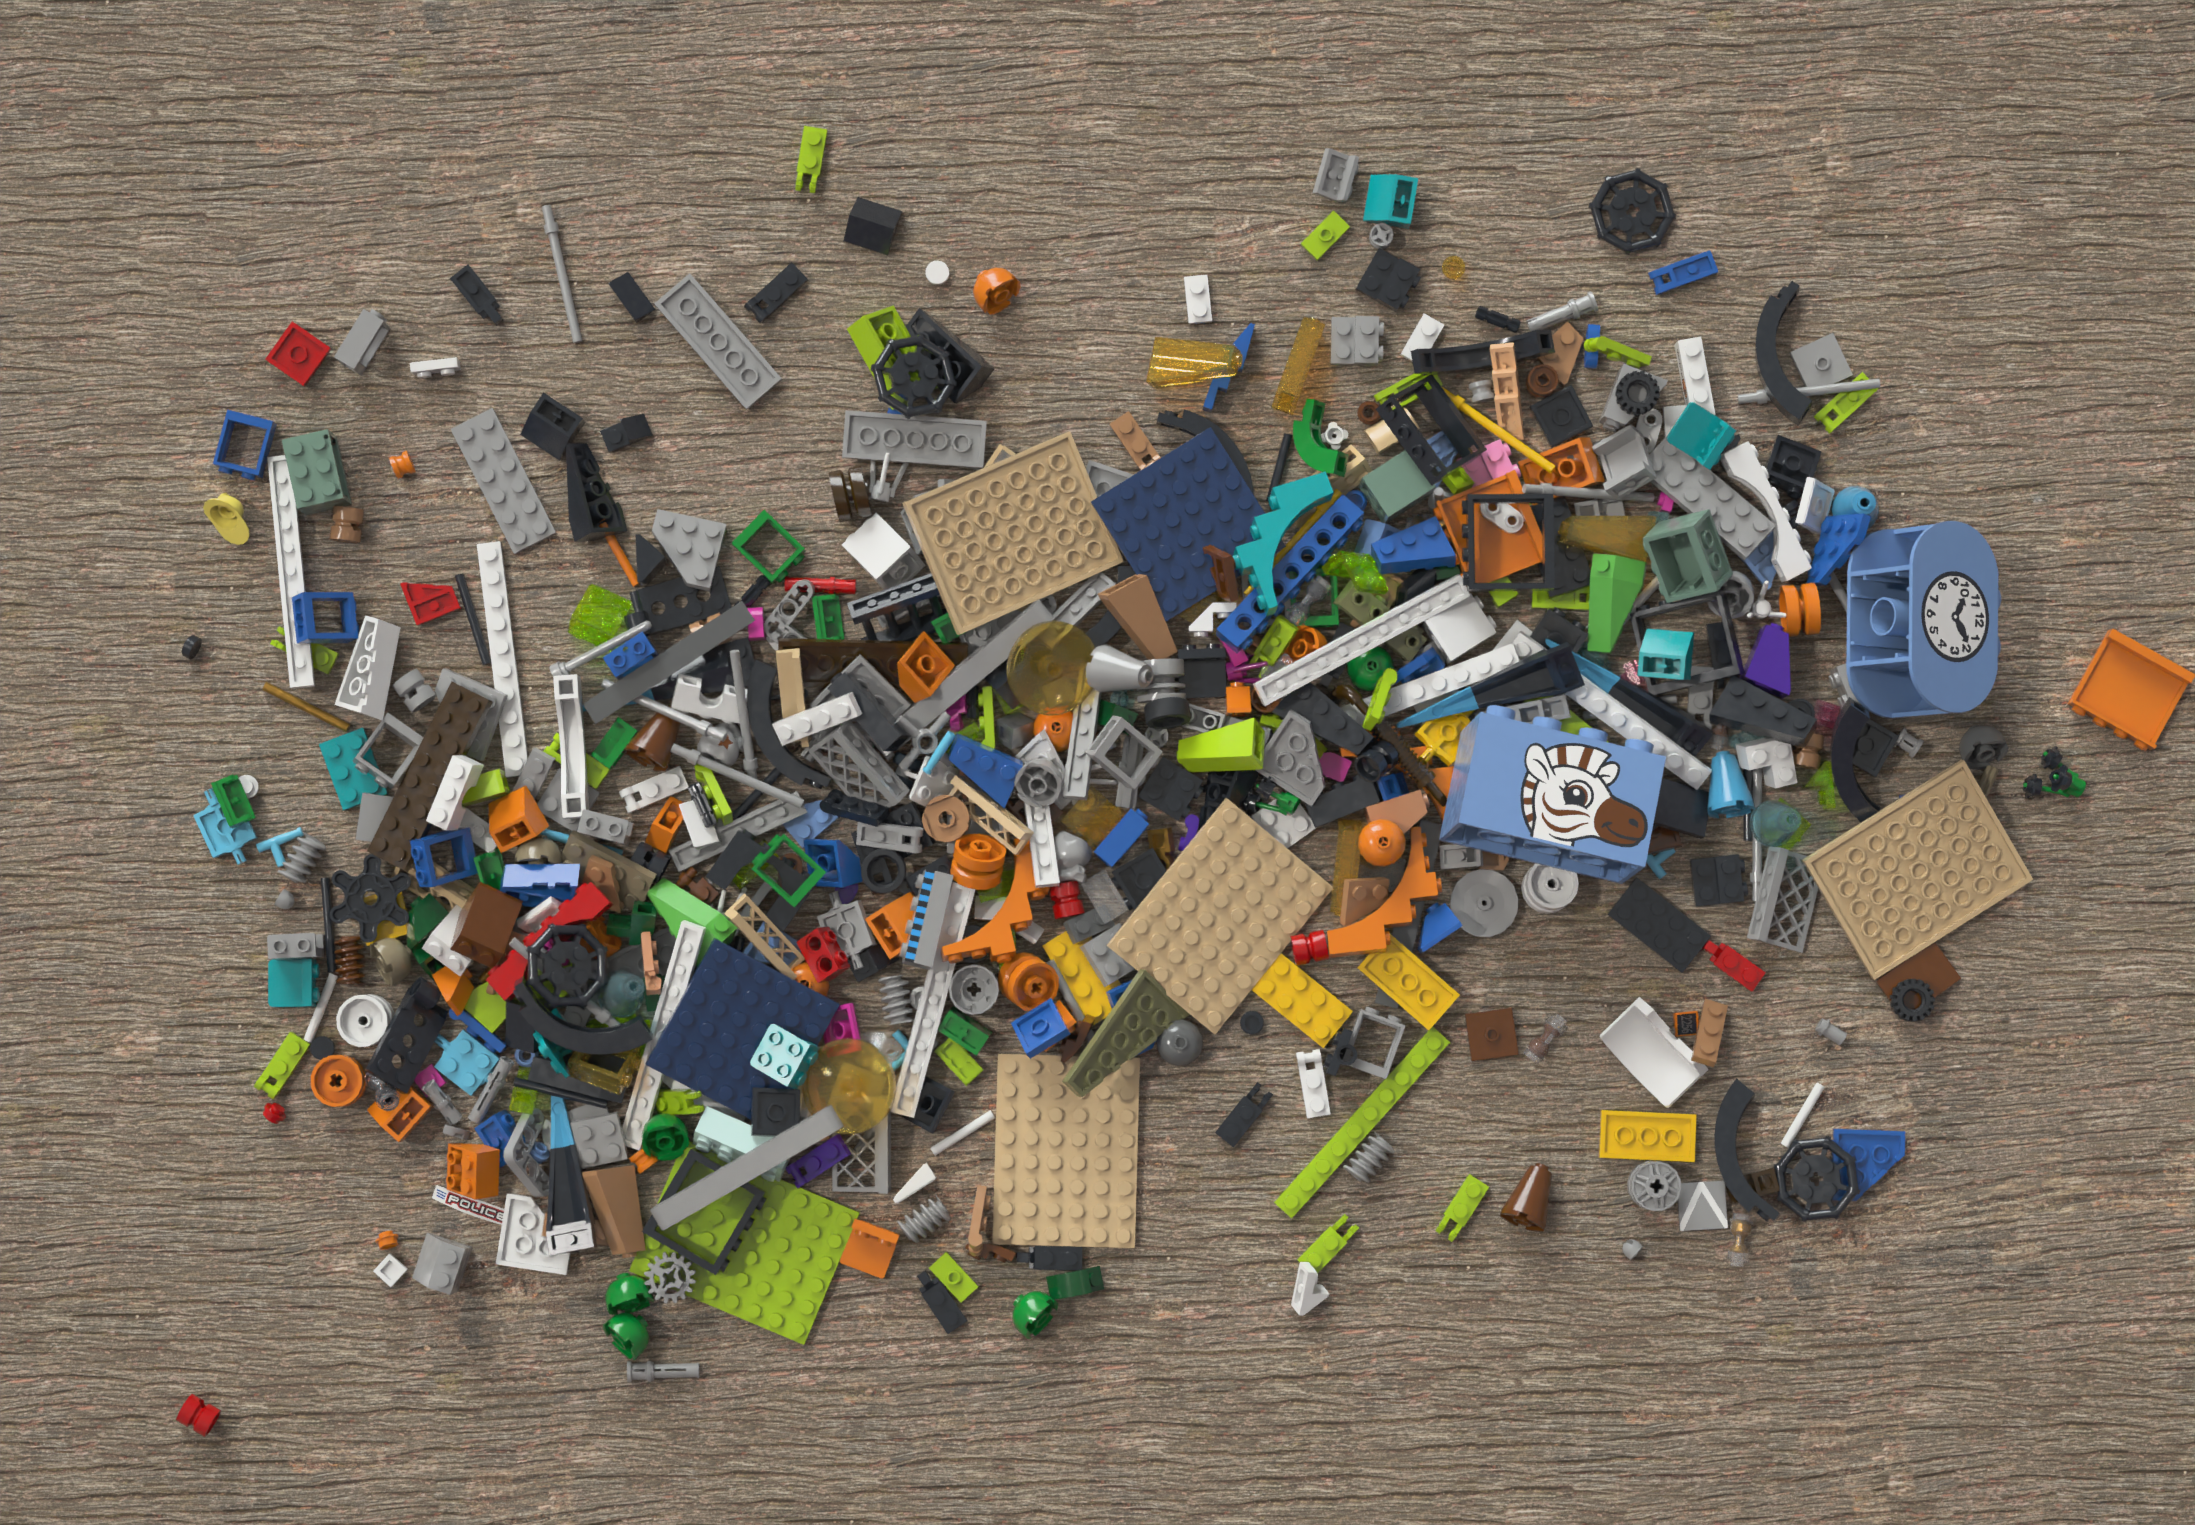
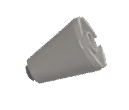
[1086,645,1153,692]

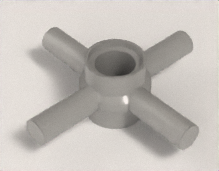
[896,711,953,771]

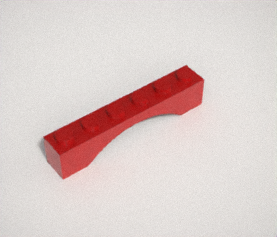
[486,882,614,1002]

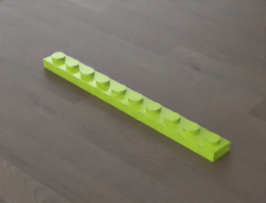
[1274,1026,1450,1218]

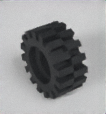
[1615,371,1660,416]
[1890,979,1935,1022]

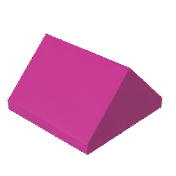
[823,1003,864,1057]

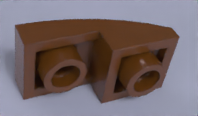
[1059,1014,1096,1062]
[965,1243,1016,1263]

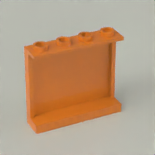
[1433,470,1542,587]
[2068,629,2195,751]

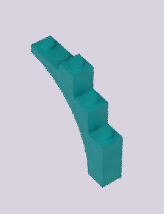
[1232,471,1334,616]

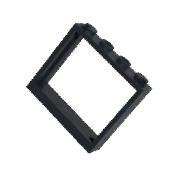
[1376,374,1487,486]
[1462,494,1555,591]
[1630,590,1745,696]
[642,1148,767,1275]

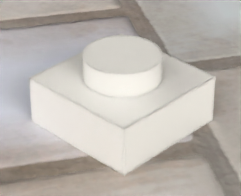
[373,1253,408,1287]

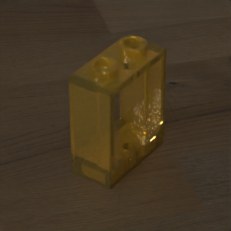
[568,1046,642,1095]

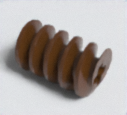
[334,936,366,985]

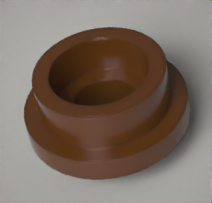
[1357,401,1380,425]

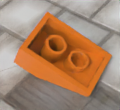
[1518,437,1605,506]

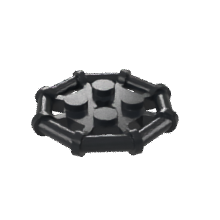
[1588,168,1676,255]
[871,334,958,419]
[526,923,609,1008]
[1773,1135,1860,1223]

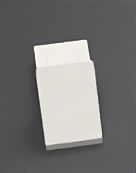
[1291,1262,1329,1316]

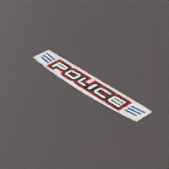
[432,1185,504,1225]

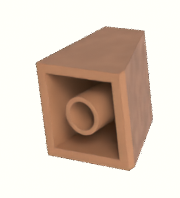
[1363,790,1430,846]

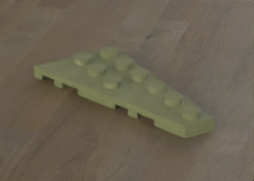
[1062,969,1190,1097]

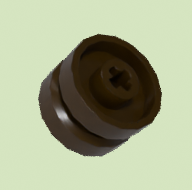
[829,465,872,522]

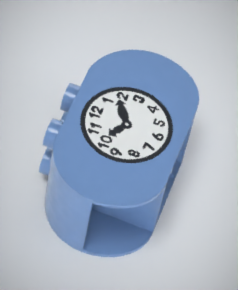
[1846,521,2001,718]

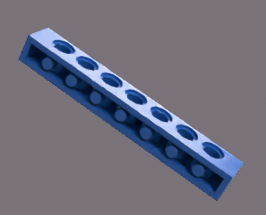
[1216,494,1364,654]

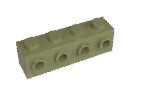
[1333,580,1427,662]

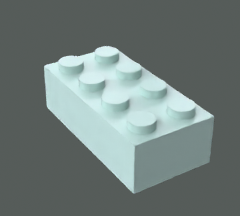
[693,1106,791,1182]

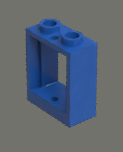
[213,410,277,481]
[292,592,359,644]
[603,632,659,680]
[1094,809,1149,869]
[410,827,478,887]

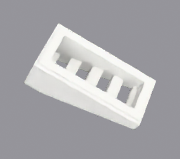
[893,1162,937,1204]

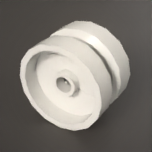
[1521,864,1579,914]
[336,994,395,1047]

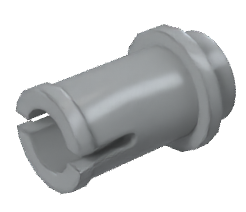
[1815,1018,1847,1046]

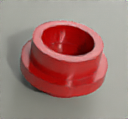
[263,1102,286,1124]

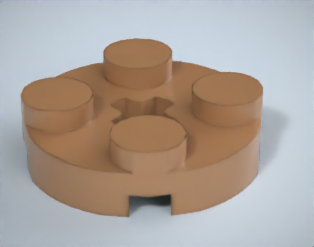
[922,795,970,843]

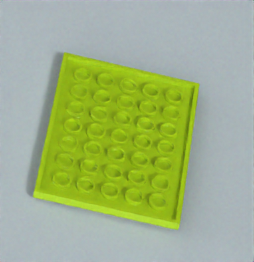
[629,1141,860,1345]

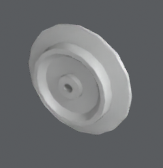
[1450,869,1518,937]

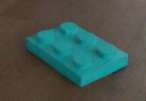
[319,728,389,811]

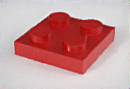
[265,321,332,387]

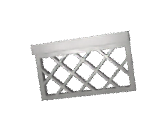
[808,720,910,808]
[1747,847,1818,953]
[832,1096,891,1194]

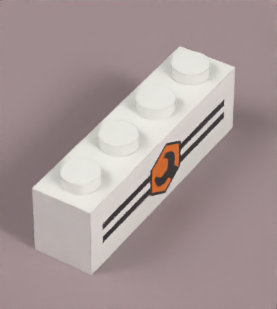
[1674,337,1715,415]

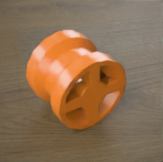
[389,450,416,479]
[629,1149,659,1174]

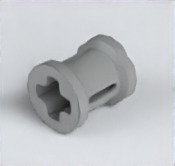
[1894,728,1924,758]

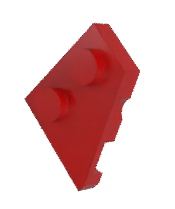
[400,582,462,626]

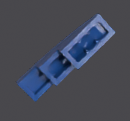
[1202,323,1255,412]

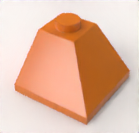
[897,631,955,703]

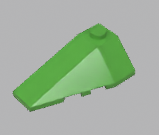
[1587,554,1647,653]
[647,877,737,967]

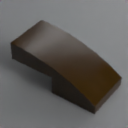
[1725,1168,1780,1203]

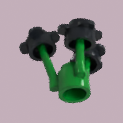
[2023,746,2086,799]
[1242,775,1301,816]

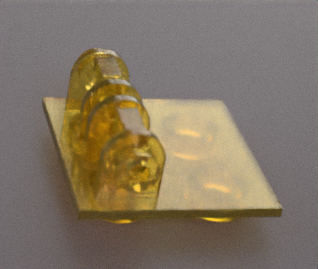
[1061,785,1125,851]

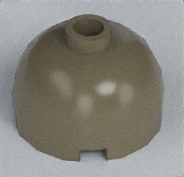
[514,834,562,864]
[369,938,414,986]

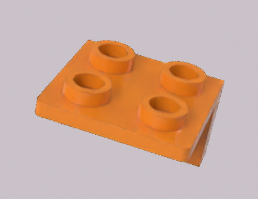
[840,1218,900,1279]

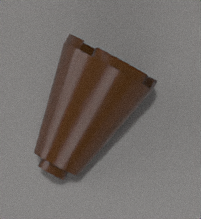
[624,705,681,773]
[1500,1163,1552,1232]

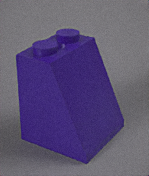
[1740,623,1791,699]

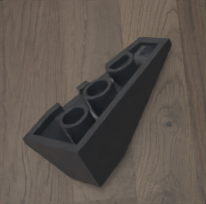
[905,308,994,404]
[528,1053,632,1103]

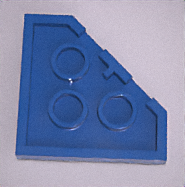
[1806,513,1871,586]
[1832,1129,1905,1201]

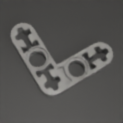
[764,579,815,644]
[504,1108,549,1197]

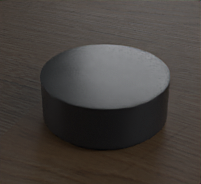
[182,635,202,660]
[1240,1011,1264,1035]
[310,1036,335,1060]

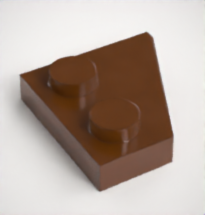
[1203,545,1239,602]

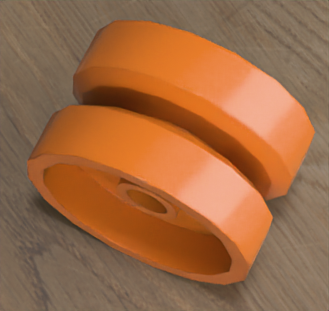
[1779,583,1821,637]
[950,834,1006,890]
[998,952,1059,1011]
[311,1055,367,1107]

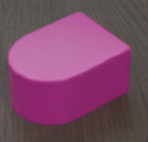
[747,607,766,641]
[1219,639,1248,667]
[1319,752,1352,783]

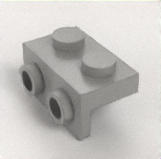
[1313,148,1359,202]

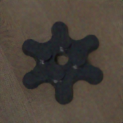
[330,854,411,943]

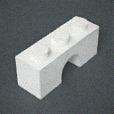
[671,674,748,724]
[426,755,484,831]

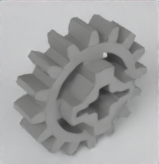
[644,1252,696,1304]

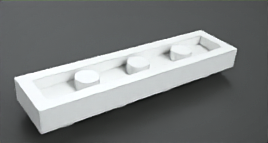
[772,692,862,746]
[1024,802,1060,888]

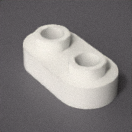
[1636,408,1662,453]
[1480,504,1524,534]

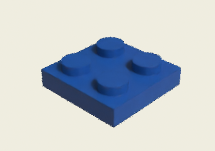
[1011,998,1070,1059]

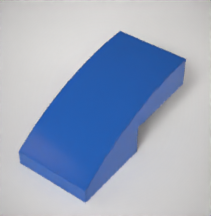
[1377,772,1409,801]

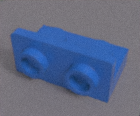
[1394,647,1445,685]
[474,1109,525,1168]

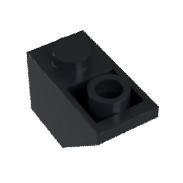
[1394,568,1437,608]

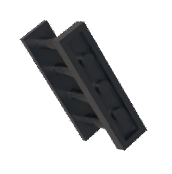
[847,573,948,641]

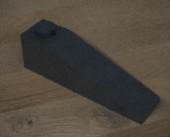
[566,443,628,542]
[1198,770,1259,832]

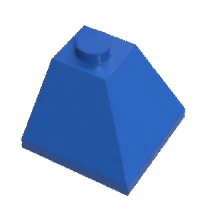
[803,839,863,888]
[1417,902,1463,953]

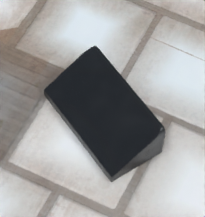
[608,272,655,323]

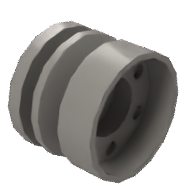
[1137,658,1186,704]
[949,965,999,1015]
[1627,1161,1681,1211]

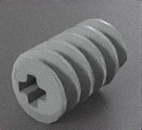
[277,831,326,883]
[878,975,914,1025]
[1343,1132,1395,1183]
[897,1194,951,1243]

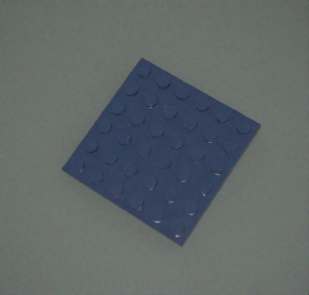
[1091,427,1286,622]
[645,938,840,1119]

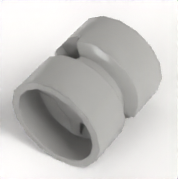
[392,668,437,713]

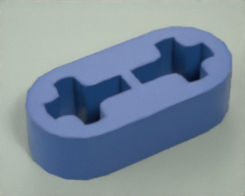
[1584,324,1600,369]

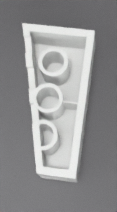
[334,615,401,721]

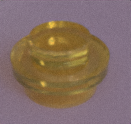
[1442,256,1465,280]

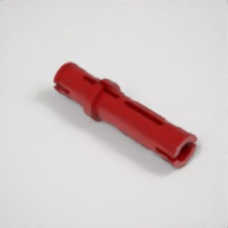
[785,577,857,595]

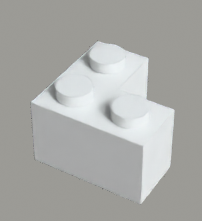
[1735,737,1797,788]

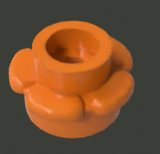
[375,1231,399,1250]

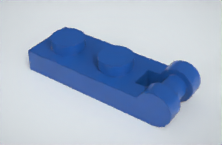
[1648,250,1718,295]
[449,1008,507,1054]

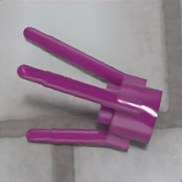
[1226,653,1268,683]

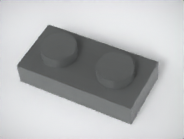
[1063,904,1115,945]

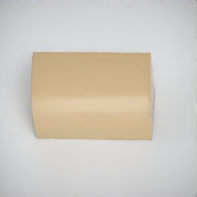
[1364,407,1419,454]

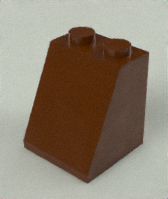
[450,882,523,968]

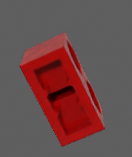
[796,926,851,983]

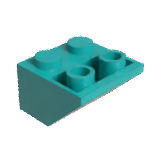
[1363,174,1418,229]
[1637,629,1694,680]

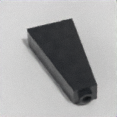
[827,672,911,751]

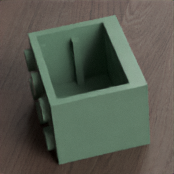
[282,429,352,515]
[1358,450,1436,524]
[1643,509,1733,603]

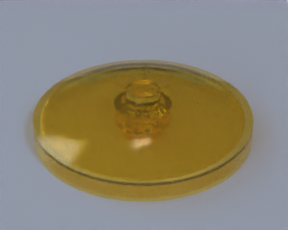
[1007,620,1095,716]
[802,1038,896,1134]

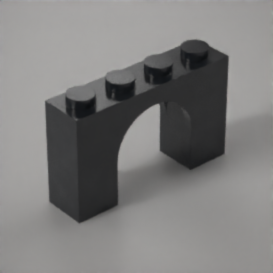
[705,829,816,931]

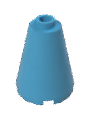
[1831,486,1879,530]
[1707,751,1755,818]

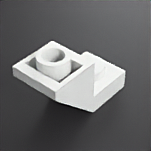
[1189,603,1236,638]

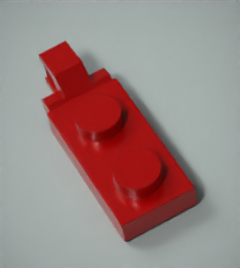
[1702,940,1766,992]

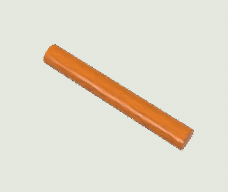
[599,522,639,587]

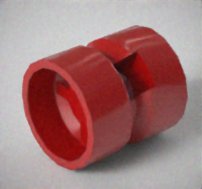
[1049,881,1085,919]
[1290,930,1329,966]
[176,1394,221,1437]

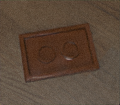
[1875,942,1961,1020]

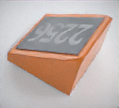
[1672,1011,1699,1037]

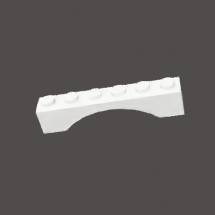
[1720,441,1812,582]
[553,674,589,820]

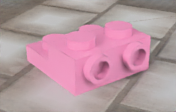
[1456,439,1521,488]

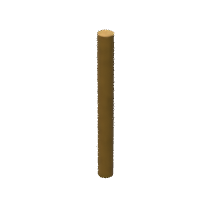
[262,682,351,732]

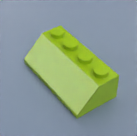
[847,305,938,410]

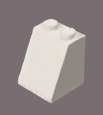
[842,513,926,590]
[1422,593,1497,665]

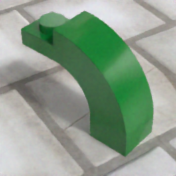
[1293,398,1349,477]

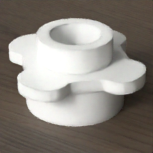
[1321,422,1348,450]

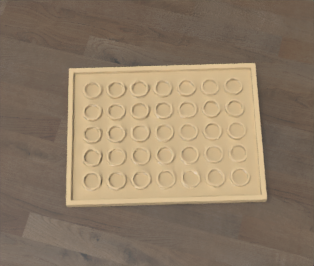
[902,431,1124,635]
[1802,759,2033,980]
[1106,798,1334,1034]
[992,1054,1140,1248]

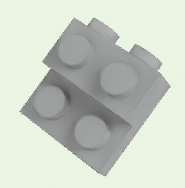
[1330,316,1384,366]

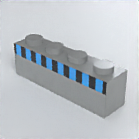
[899,869,954,970]

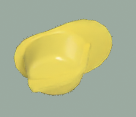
[203,493,249,545]

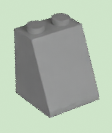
[1599,364,1668,432]
[412,1232,472,1295]

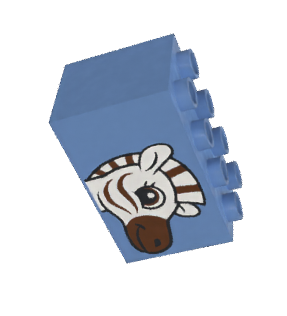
[1439,705,1666,884]

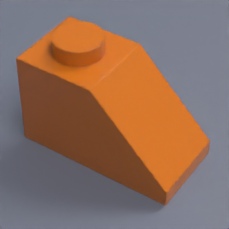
[1226,682,1251,717]
[645,796,684,853]
[432,966,474,1016]

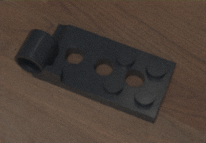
[623,566,732,637]
[365,977,448,1094]

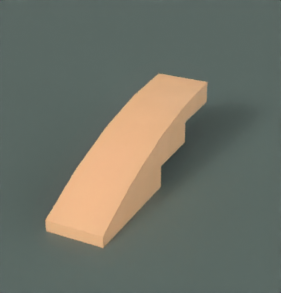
[1490,343,1524,441]

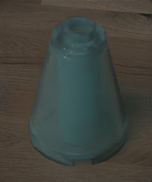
[1749,800,1801,847]
[597,970,645,1018]

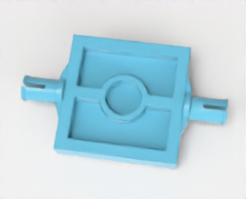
[193,788,257,865]
[434,1029,500,1096]

